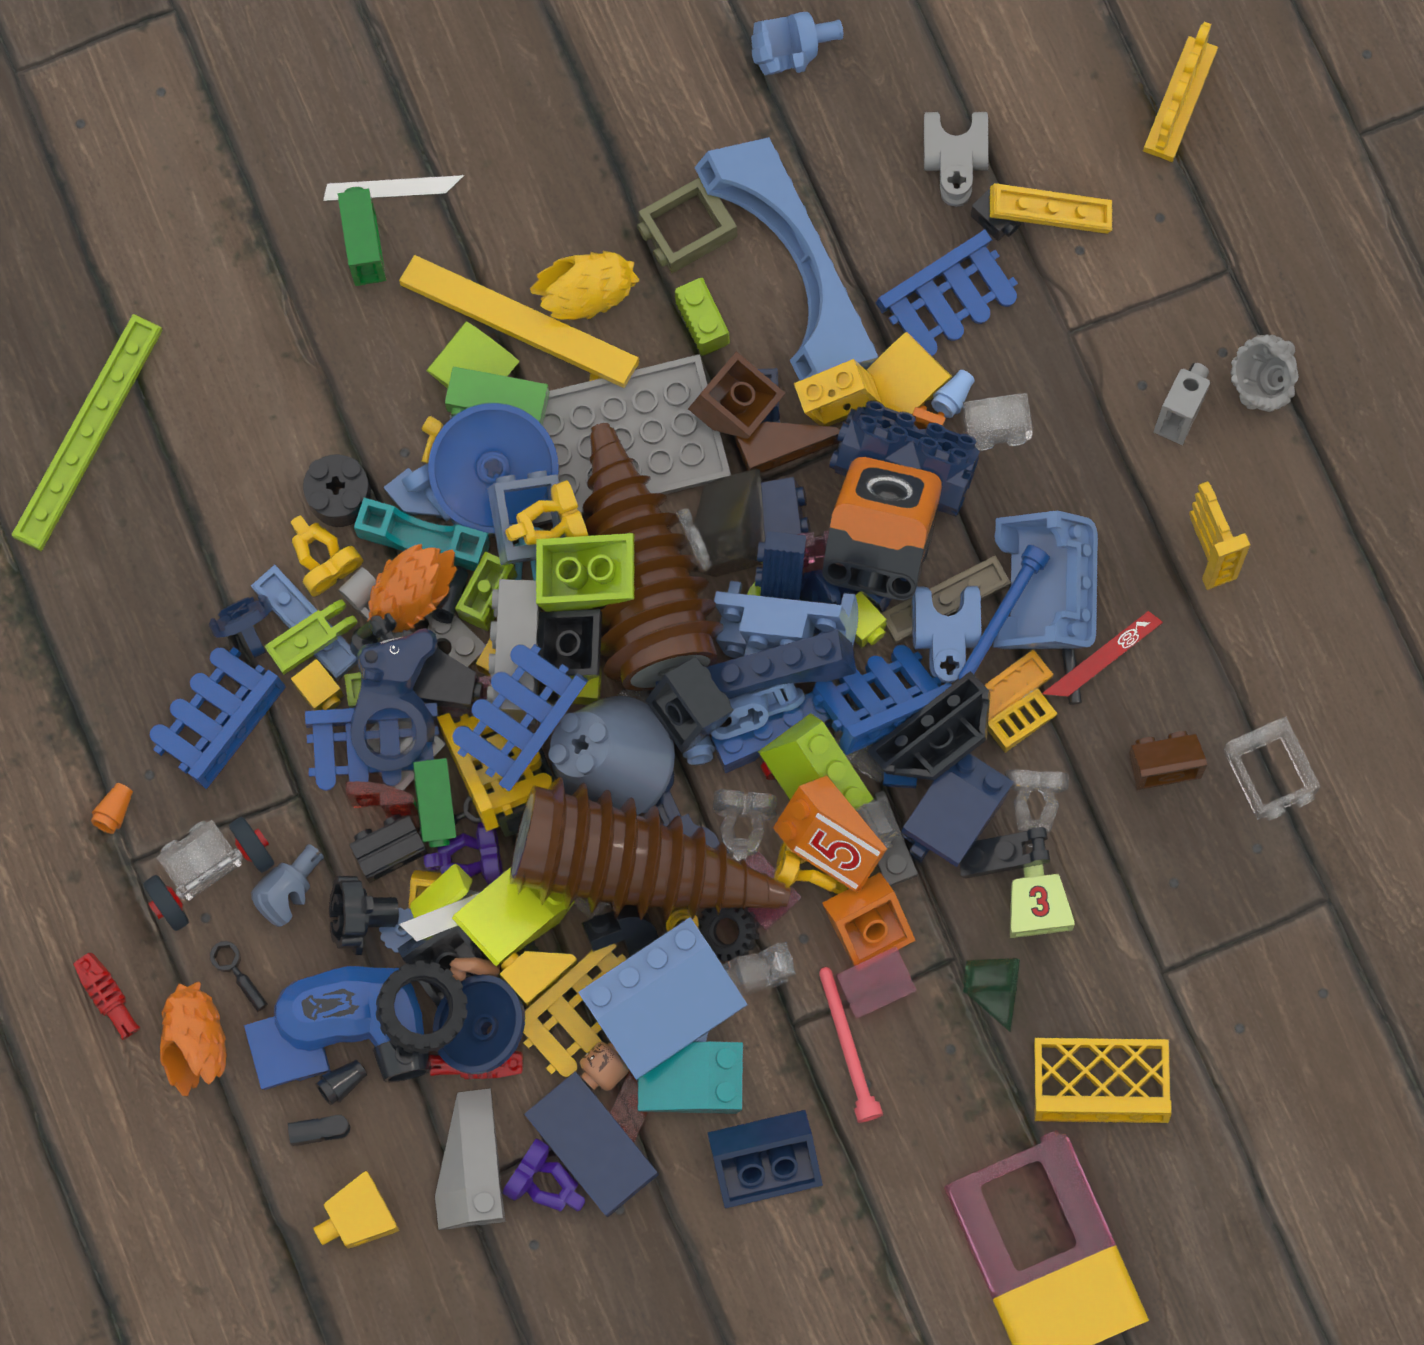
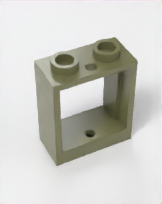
[637,178,737,274]

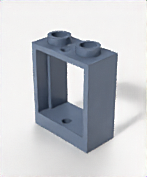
[487,471,565,565]

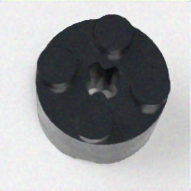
[303,454,372,527]

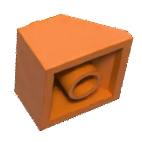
[822,872,916,971]

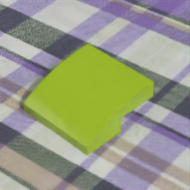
[426,321,519,389]

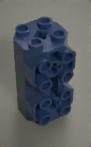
[829,401,980,517]

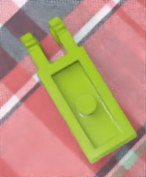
[264,599,358,675]

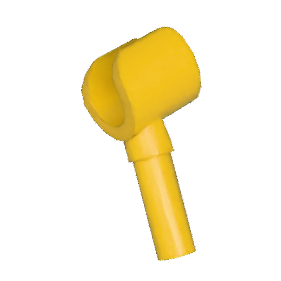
[421,416,443,464]

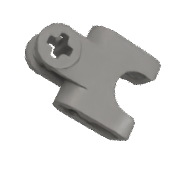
[924,112,988,207]

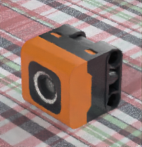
[822,457,942,600]

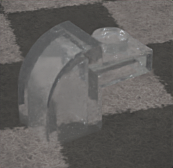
[722,942,795,996]

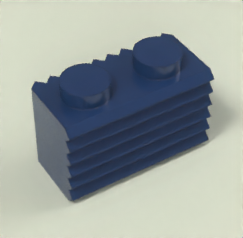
[755,531,806,600]

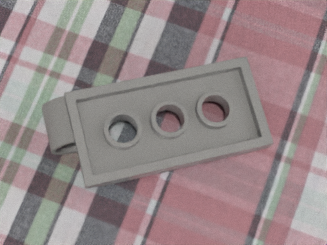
[338,567,486,669]

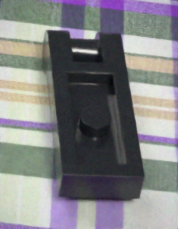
[960,827,1050,879]

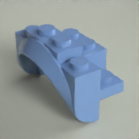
[714,581,858,658]

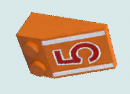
[773,776,887,892]

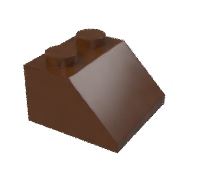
[688,351,785,439]
[1129,731,1207,790]

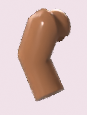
[449,957,500,981]

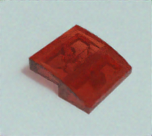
[346,781,419,818]

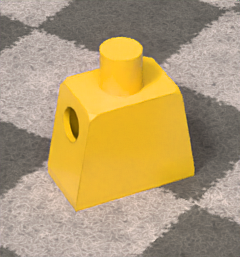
[313,1171,399,1249]

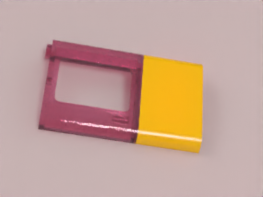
[944,1130,1149,1345]

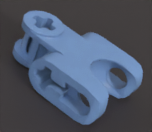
[912,586,981,684]
[711,683,805,740]

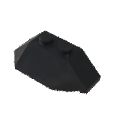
[867,671,990,780]

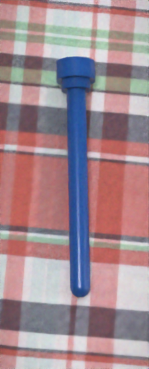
[958,545,1050,679]

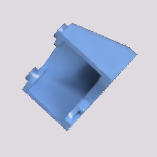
[993,511,1098,649]

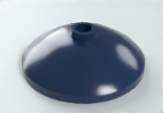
[433,975,525,1074]

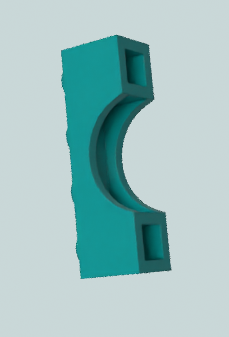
[354,498,491,571]

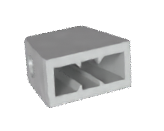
[1153,363,1211,445]

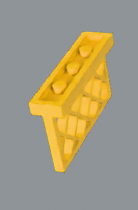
[1034,1038,1171,1123]

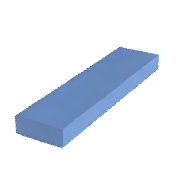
[251,565,358,681]

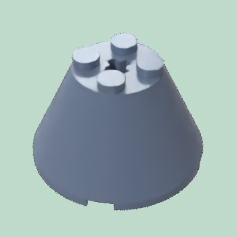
[548,696,675,815]

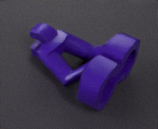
[424,822,503,885]
[502,1138,585,1212]

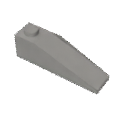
[435,1088,506,1230]

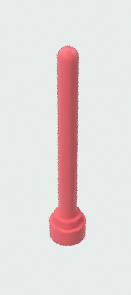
[819,967,883,1123]

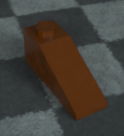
[736,422,840,477]

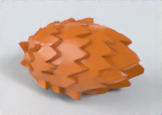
[367,544,457,633]
[160,982,227,1096]

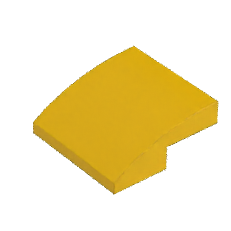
[866,332,952,414]

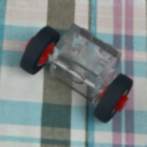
[143,816,275,931]

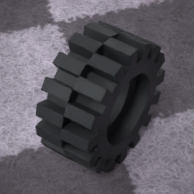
[698,908,760,961]

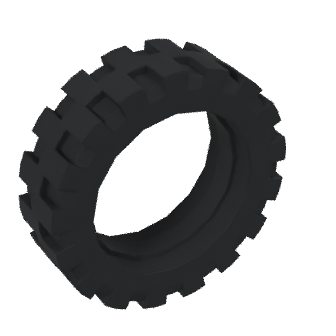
[376,961,468,1054]

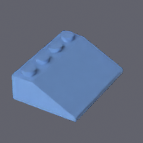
[578,917,748,1080]

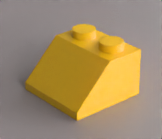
[500,951,577,1009]

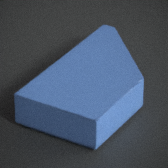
[384,468,443,518]

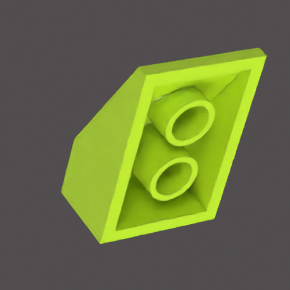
[536,533,634,612]

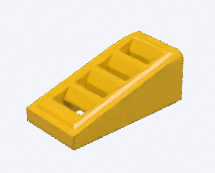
[988,688,1057,753]

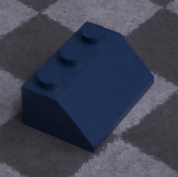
[707,1110,823,1208]

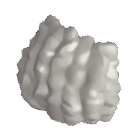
[1230,334,1299,412]

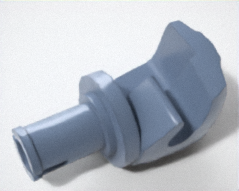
[251,844,324,927]

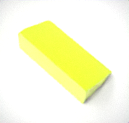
[410,864,472,918]

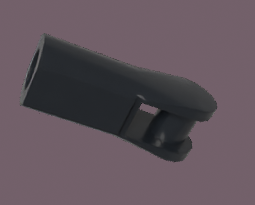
[432,566,468,624]
[288,1115,351,1146]

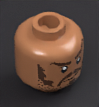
[580,1041,629,1091]

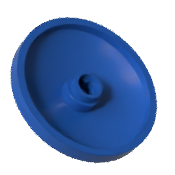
[428,403,559,533]

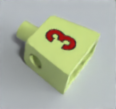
[1010,864,1075,938]

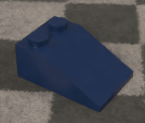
[901,753,1014,867]

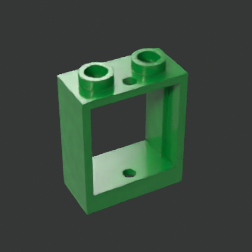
[337,187,387,286]
[412,758,456,847]

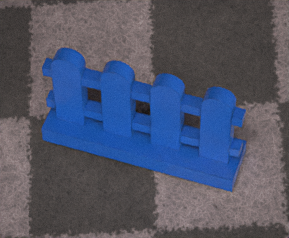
[875,230,1018,356]
[452,644,588,792]
[812,645,952,756]
[150,647,286,789]
[305,703,439,791]

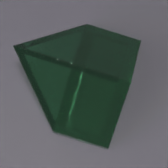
[963,958,1020,1032]

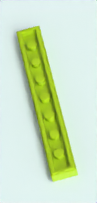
[12,314,163,552]

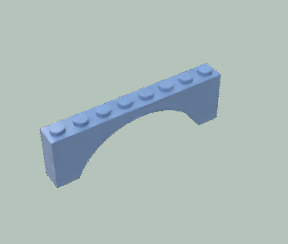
[695,137,878,381]

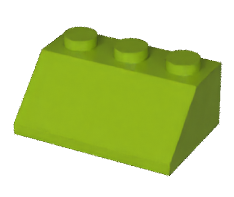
[758,713,874,811]

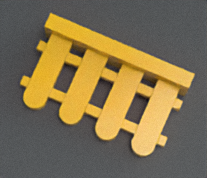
[1143,21,1218,162]
[1189,481,1250,590]
[437,713,553,832]
[523,944,627,1077]

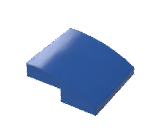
[244,1016,331,1090]

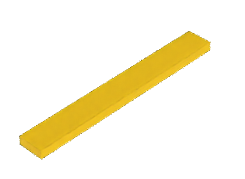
[399,255,639,388]

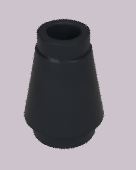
[316,1059,367,1105]

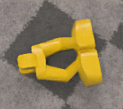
[505,480,588,545]
[291,515,364,597]
[773,841,848,894]

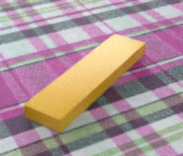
[990,183,1112,234]

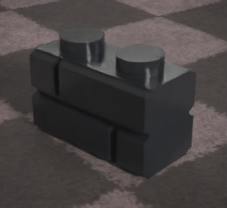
[349,814,428,883]

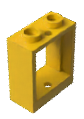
[794,359,881,426]

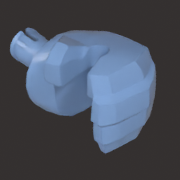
[751,12,844,75]

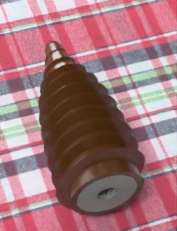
[582,423,724,691]
[510,776,791,922]

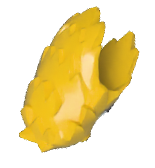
[530,250,639,320]

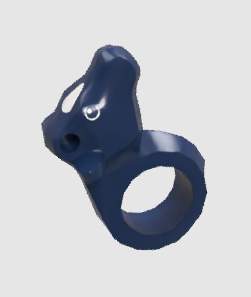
[350,628,437,771]

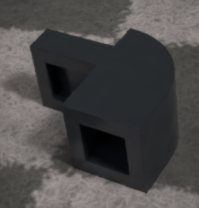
[581,903,659,957]

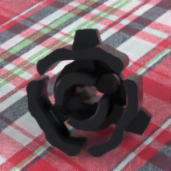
[329,876,399,955]

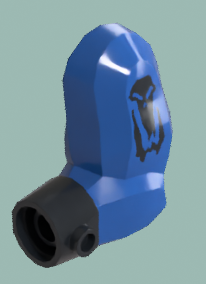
[274,966,431,1083]

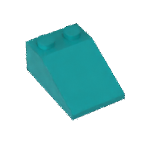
[637,1042,743,1114]

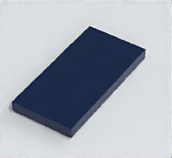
[524,1071,659,1217]

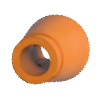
[91,783,133,834]

